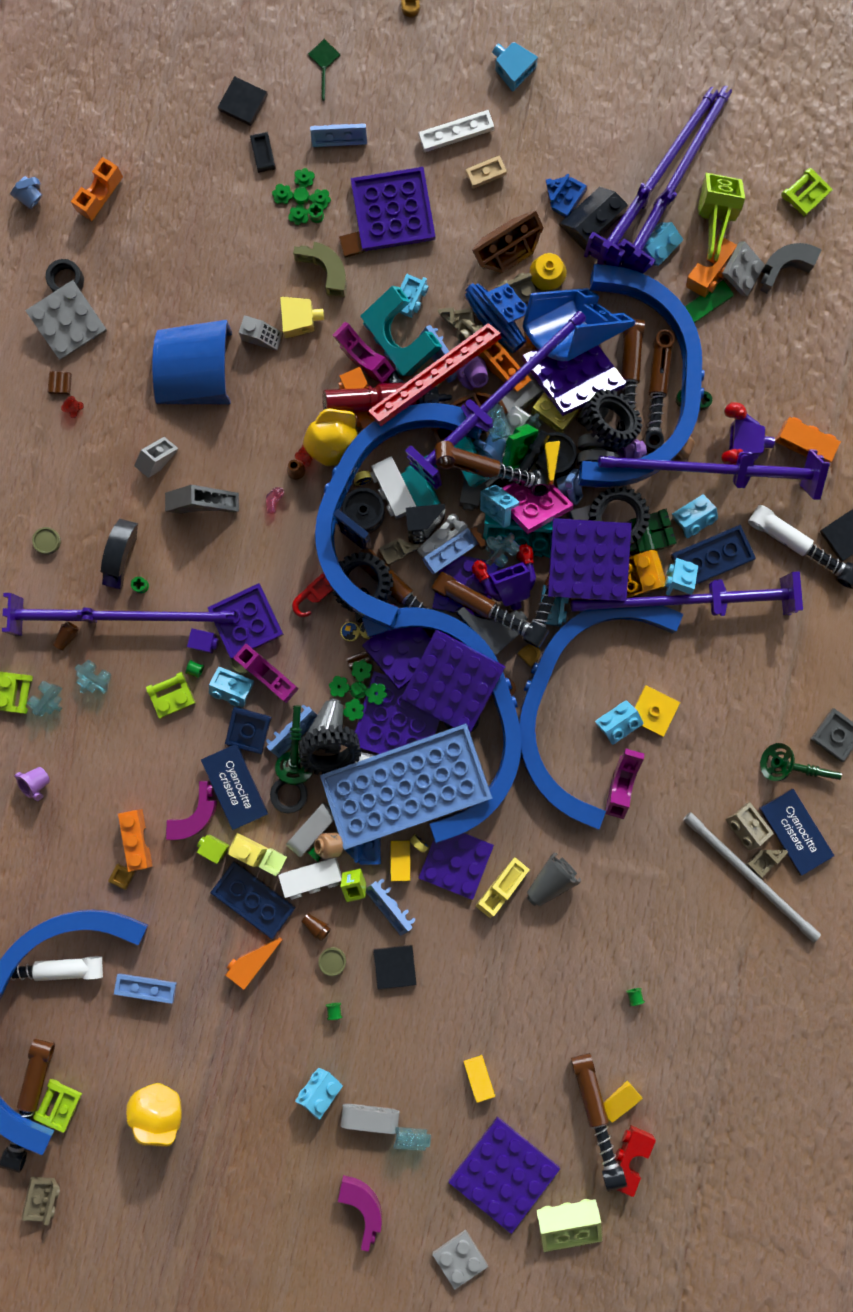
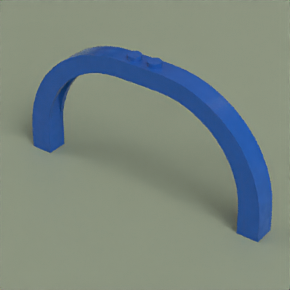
[578,264,705,488]
[315,403,483,630]
[519,606,683,829]
[362,607,521,843]
[0,909,148,1155]

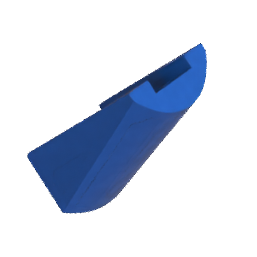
[522,288,636,361]
[152,320,232,404]

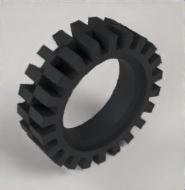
[582,389,642,449]
[588,486,650,545]
[331,552,393,613]
[298,725,361,775]

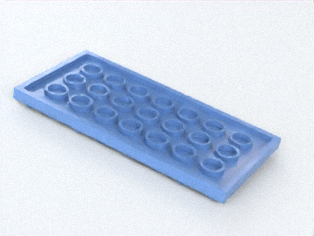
[320,724,493,850]

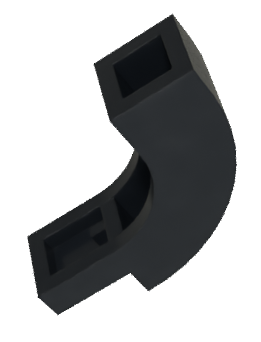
[100,519,138,589]

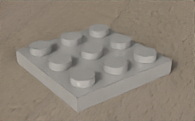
[25,280,107,360]

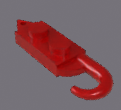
[292,572,334,617]

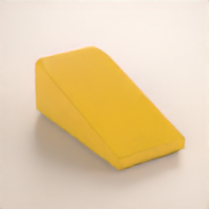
[545,441,560,485]
[391,840,411,881]
[464,1055,495,1103]
[604,1080,643,1123]

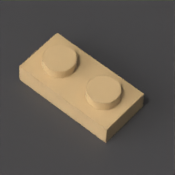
[465,155,507,189]

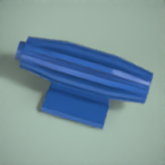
[465,283,527,354]

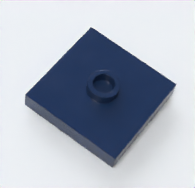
[225,707,272,754]

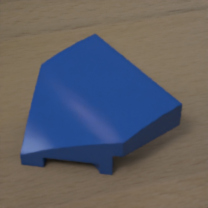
[546,174,587,218]
[345,838,381,865]

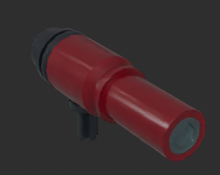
[322,369,452,415]

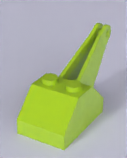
[698,173,745,261]

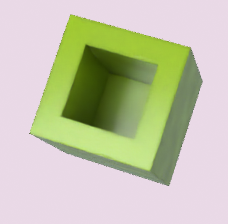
[197,834,230,864]
[341,868,366,902]

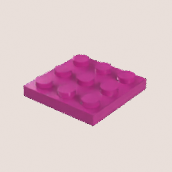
[502,482,574,534]

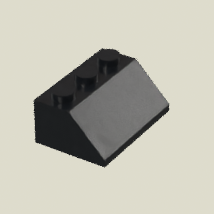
[559,187,628,251]
[406,504,445,544]

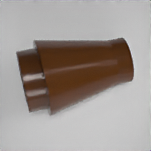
[287,460,306,480]
[53,621,79,651]
[301,913,331,941]

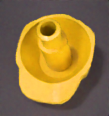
[303,409,357,466]
[126,1083,182,1147]

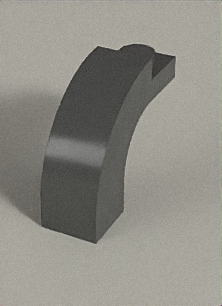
[760,243,822,294]

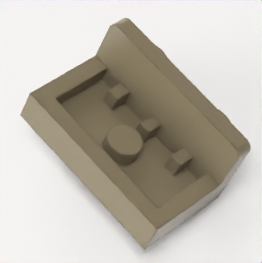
[21,1177,60,1226]

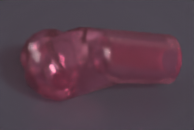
[266,487,284,514]

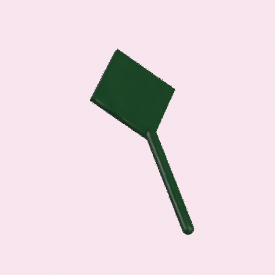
[308,39,341,101]

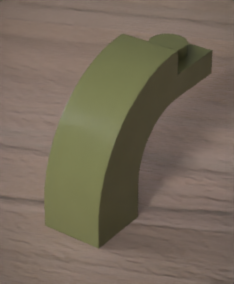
[293,242,347,297]

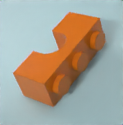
[71,157,123,221]
[686,235,737,298]
[118,809,153,872]

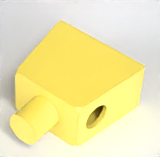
[280,297,324,338]
[228,833,268,867]

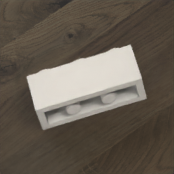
[370,456,416,520]
[278,858,342,900]

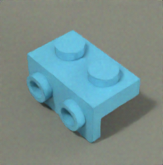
[642,222,684,266]
[399,274,429,318]
[672,494,718,538]
[664,558,698,596]
[595,700,644,745]
[295,1068,343,1120]

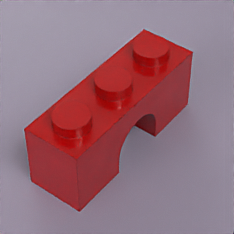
[615,1125,656,1197]

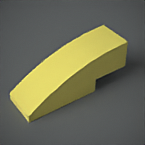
[475,857,530,918]

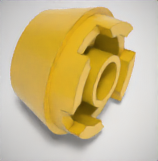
[529,253,567,291]

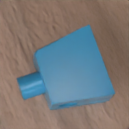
[492,42,538,91]

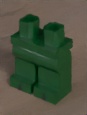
[627,508,677,555]

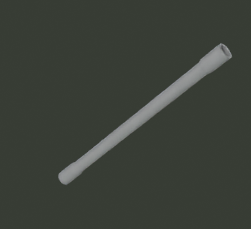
[683,812,821,942]

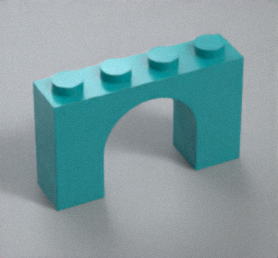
[360,286,443,376]
[401,436,490,506]

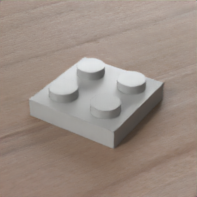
[722,241,765,296]
[433,1229,488,1290]

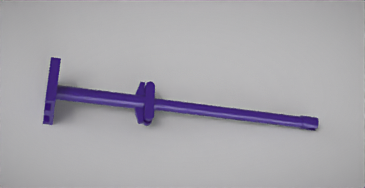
[617,86,732,274]
[584,87,719,267]
[405,311,586,490]
[598,449,830,500]
[571,572,803,616]
[2,593,235,636]

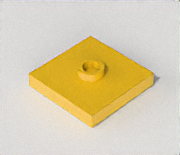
[634,685,680,737]

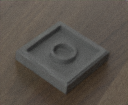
[810,708,853,762]

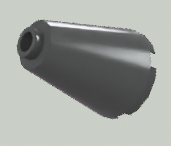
[305,698,344,754]
[527,853,581,906]

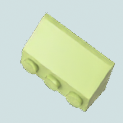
[537,1199,602,1252]

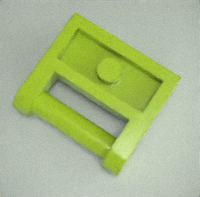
[781,168,833,217]
[0,672,33,714]
[146,672,196,719]
[33,1079,83,1133]

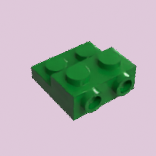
[502,424,539,470]

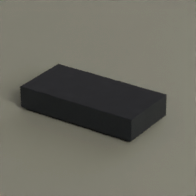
[250,132,276,173]

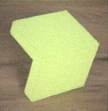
[259,848,287,876]

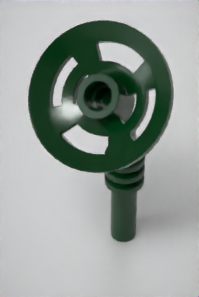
[275,705,314,785]
[760,743,842,781]

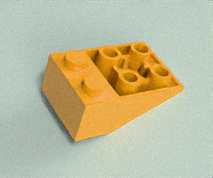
[627,550,666,598]

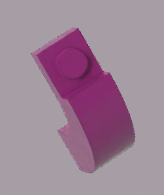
[332,322,394,383]
[233,644,299,703]
[605,749,645,819]
[166,781,217,840]
[338,1175,382,1252]

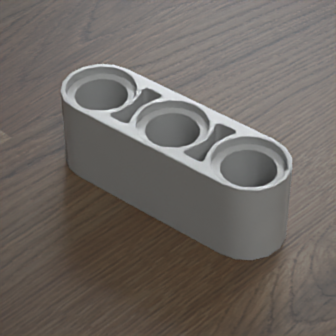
[501,376,544,423]
[286,803,334,857]
[340,1104,400,1134]

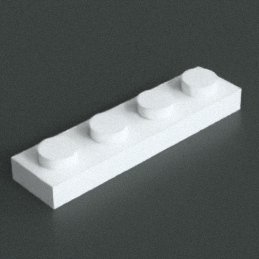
[419,110,494,153]

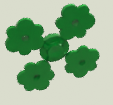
[272,168,331,225]
[329,659,387,721]

